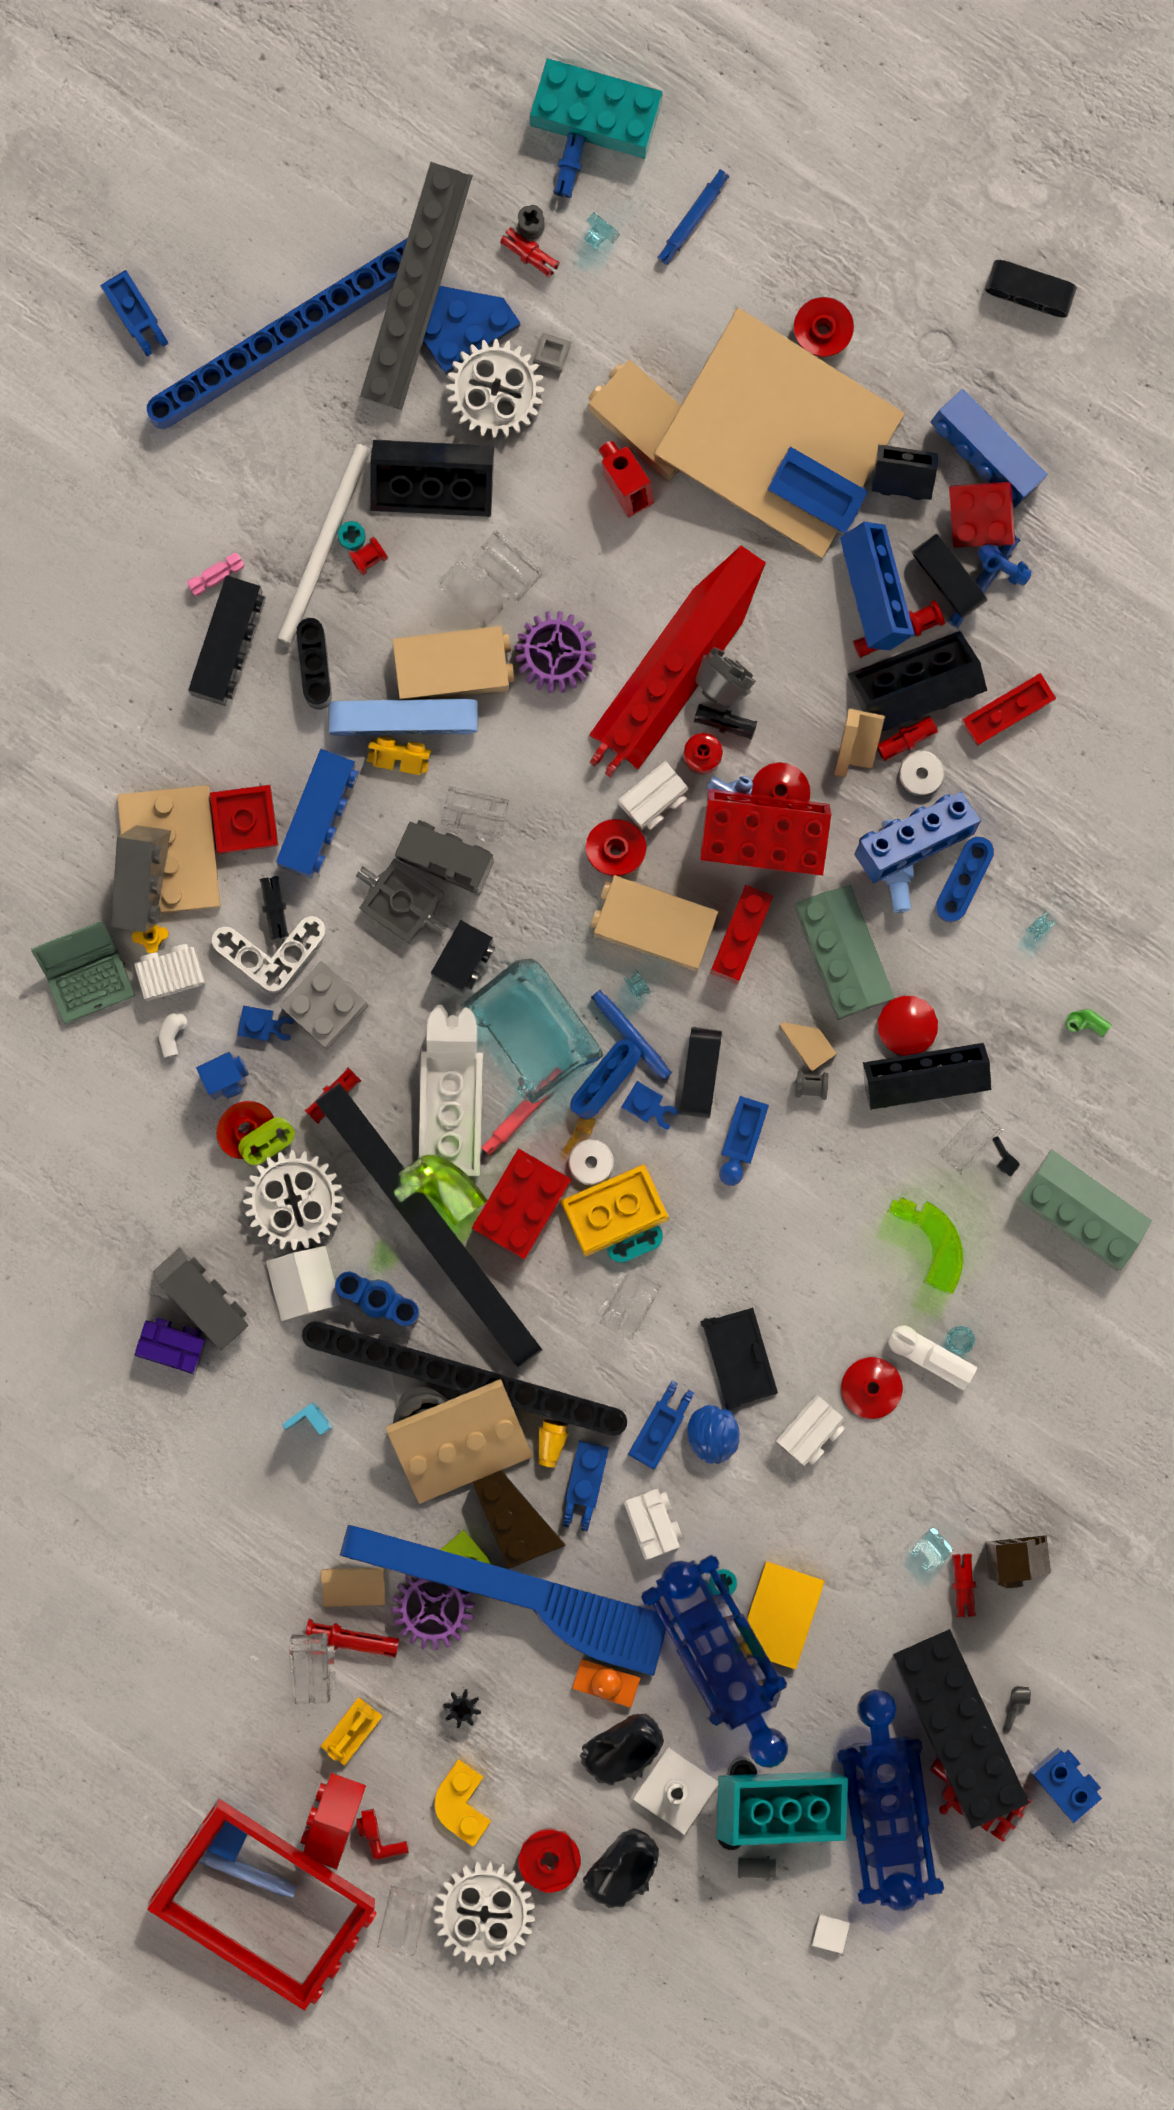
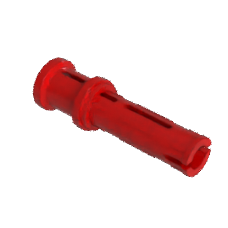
[853,600,945,659]
[303,1619,399,1658]

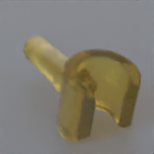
[562,1118,596,1154]

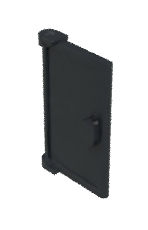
[700,1308,778,1410]

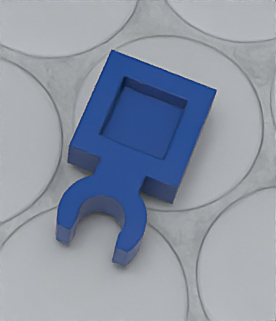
[238,1005,294,1042]
[621,1081,679,1130]

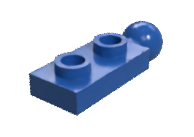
[719,1096,769,1186]

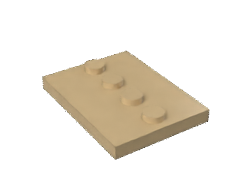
[117,785,221,913]
[386,1379,533,1504]

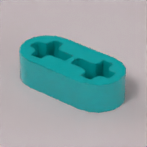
[607,1225,663,1263]

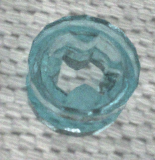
[1026,912,1056,941]
[623,970,651,1001]
[946,1326,975,1354]

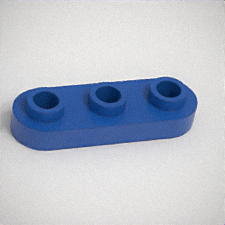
[935,837,994,923]
[570,1039,641,1120]

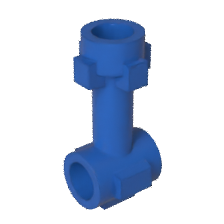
[978,544,1032,586]

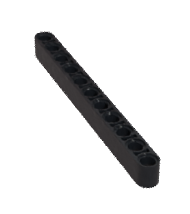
[315,1082,543,1369]
[302,1321,627,1436]

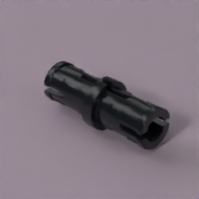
[694,704,758,740]
[259,876,289,940]

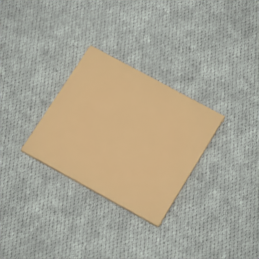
[654,307,905,558]

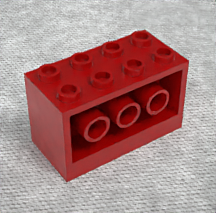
[700,789,832,876]

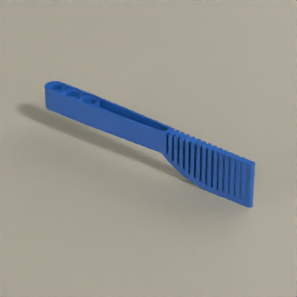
[339,1525,670,1676]

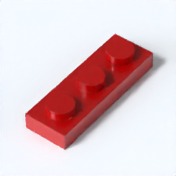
[962,673,1056,747]

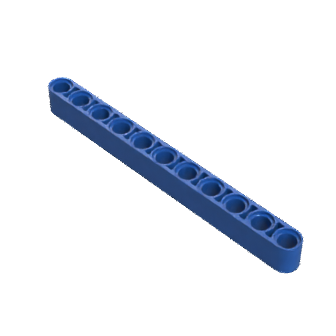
[147,238,407,429]

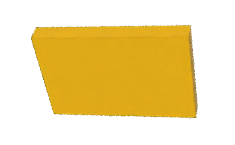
[560,1164,670,1257]
[737,1561,825,1670]

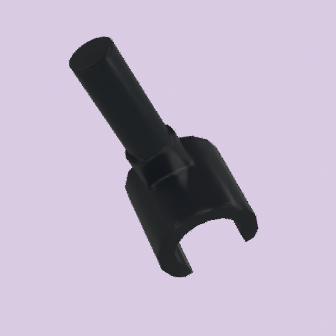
[992,1136,1020,1177]

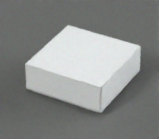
[812,1914,850,1954]

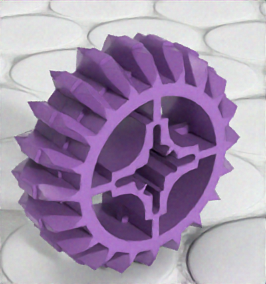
[514,611,596,694]
[391,1575,475,1650]

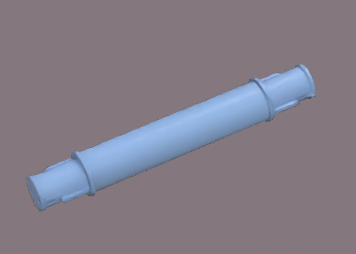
[199,1850,297,1898]

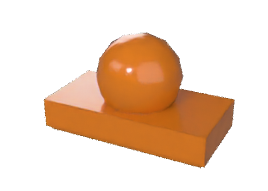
[572,1658,641,1708]

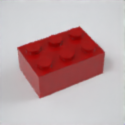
[471,1148,572,1260]

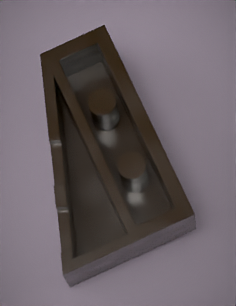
[472,1470,566,1569]
[985,1535,1051,1588]

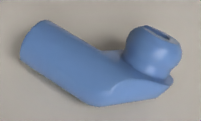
[706,776,753,794]

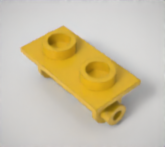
[367,736,432,775]
[320,1697,383,1766]

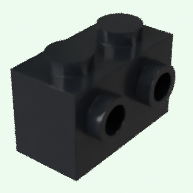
[871,444,938,500]
[431,920,495,994]

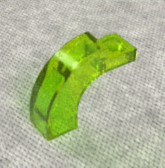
[394,1155,487,1225]
[886,1197,964,1295]

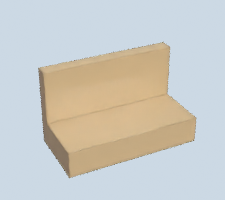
[834,709,885,777]
[321,1568,385,1607]

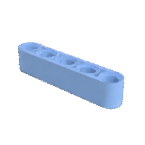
[328,699,478,736]

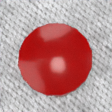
[877,996,938,1056]

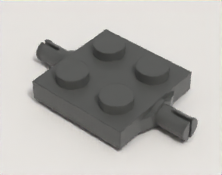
[356,858,448,944]

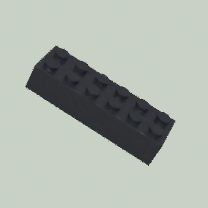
[892,1629,1029,1830]

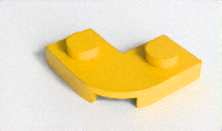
[435,1758,491,1847]

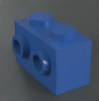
[196,1051,249,1100]
[1030,1748,1102,1823]

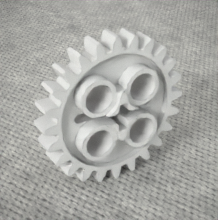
[446,339,544,439]
[243,1150,344,1251]
[434,1861,535,1965]

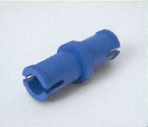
[553,133,586,198]

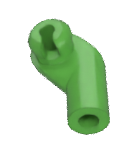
[1065,1009,1112,1037]

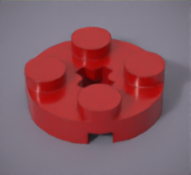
[518,1828,581,1893]

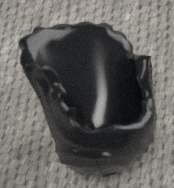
[580,1714,664,1785]
[583,1828,659,1908]

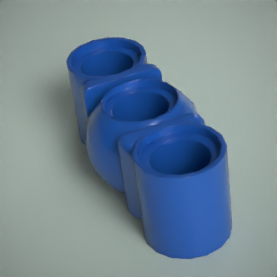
[335,1271,420,1326]

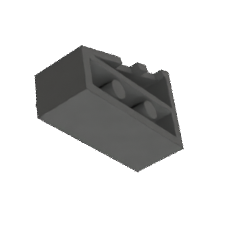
[395,820,494,895]
[111,825,171,932]
[153,1247,249,1350]

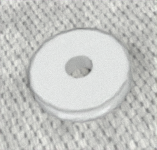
[899,751,945,797]
[568,1139,614,1186]

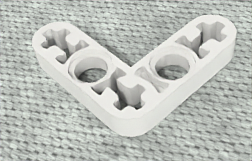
[212,916,326,993]

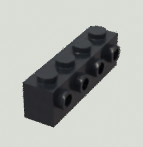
[188,575,266,706]
[863,1043,992,1110]

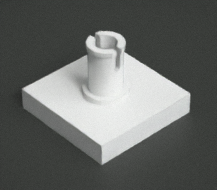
[633,1746,718,1835]

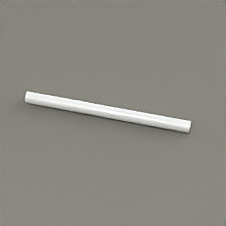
[277,444,370,644]

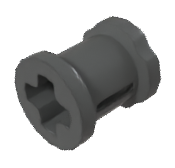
[518,205,545,240]
[795,1071,829,1100]

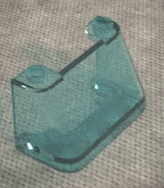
[461,958,603,1104]

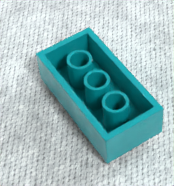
[530,58,663,159]
[716,1772,848,1846]

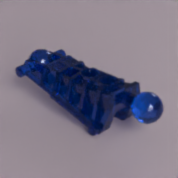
[641,1554,788,1768]
[837,1689,944,1912]

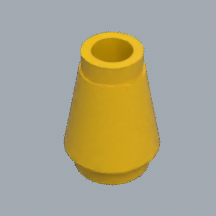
[538,1420,569,1467]

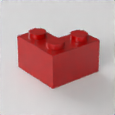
[300,1773,366,1870]

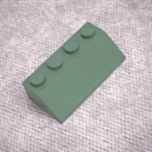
[794,885,895,1020]
[1016,1149,1152,1271]

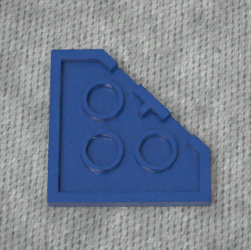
[423,286,521,375]

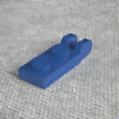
[100,270,169,356]
[627,1381,694,1470]
[562,1440,609,1532]

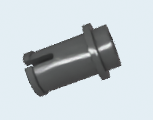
[738,1856,776,1881]

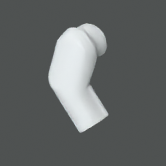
[158,1013,187,1058]

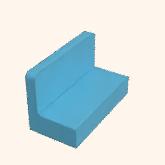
[282,1402,334,1435]

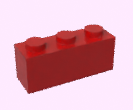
[710,885,774,985]

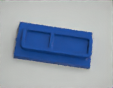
[767,446,868,534]

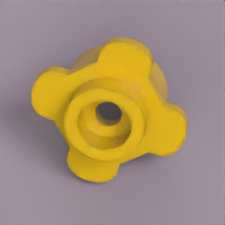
[132,924,169,953]

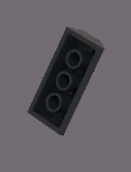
[370,440,494,517]
[848,631,987,732]

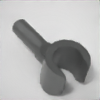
[1004,1686,1031,1729]

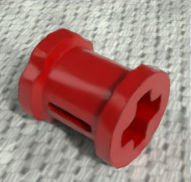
[348,537,388,576]

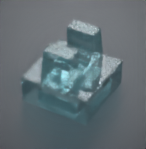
[584,212,620,249]
[909,1527,953,1571]

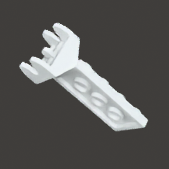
[418,1004,483,1176]

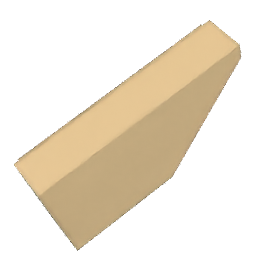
[779,1022,837,1072]

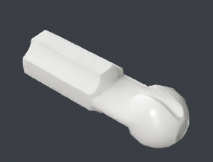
[888,1325,977,1391]

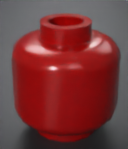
[683,733,723,775]

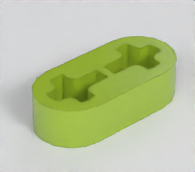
[238,1117,295,1165]

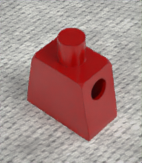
[599,441,654,518]

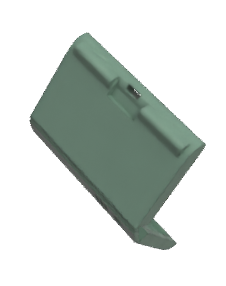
[31,920,135,1024]

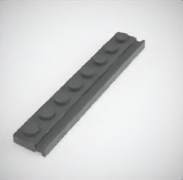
[360,162,473,410]

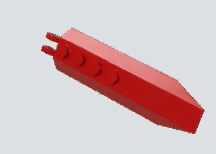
[589,545,766,778]

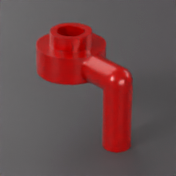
[356,1808,409,1860]

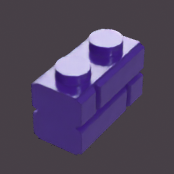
[134,1316,207,1374]

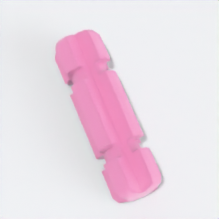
[187,553,244,596]

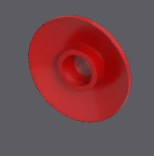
[793,297,854,357]
[750,762,811,801]
[585,819,647,876]
[216,1101,274,1159]
[841,1357,903,1419]

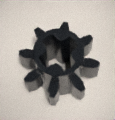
[443,1689,481,1728]

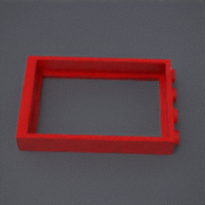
[147,1798,377,2011]

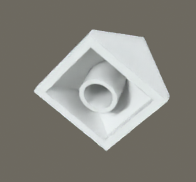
[266,1246,341,1321]

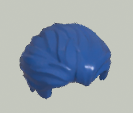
[687,1405,740,1464]

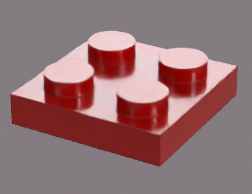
[949,482,1015,548]
[210,785,279,854]

